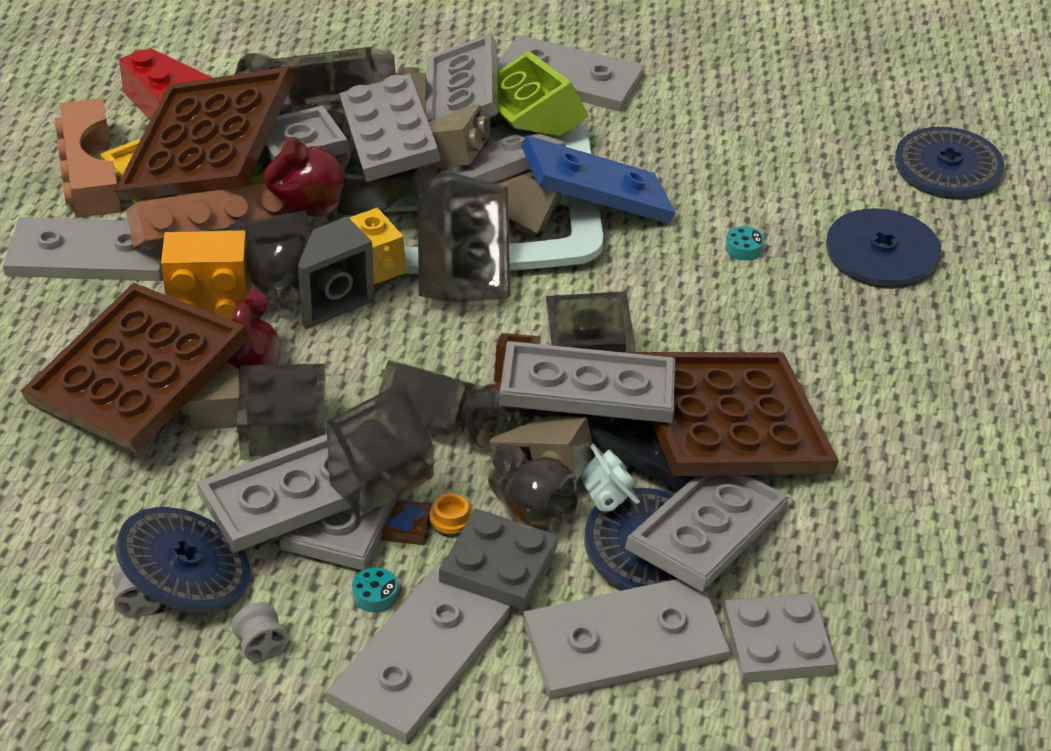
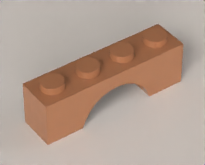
[54,98,121,218]
[126,183,293,248]

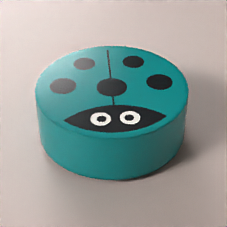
[725,226,764,260]
[352,567,398,613]

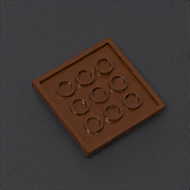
[115,67,296,201]
[21,282,250,453]
[631,352,839,476]

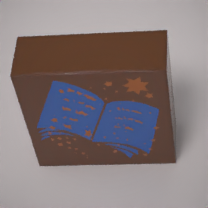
[380,500,432,546]

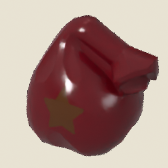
[262,137,344,217]
[227,288,281,386]

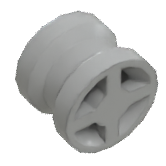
[113,565,161,617]
[231,602,289,662]

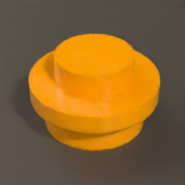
[429,493,473,534]

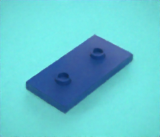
[521,135,676,223]

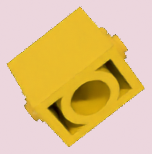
[350,207,406,285]

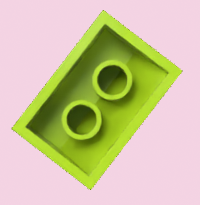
[497,51,589,136]

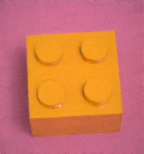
[161,231,251,320]

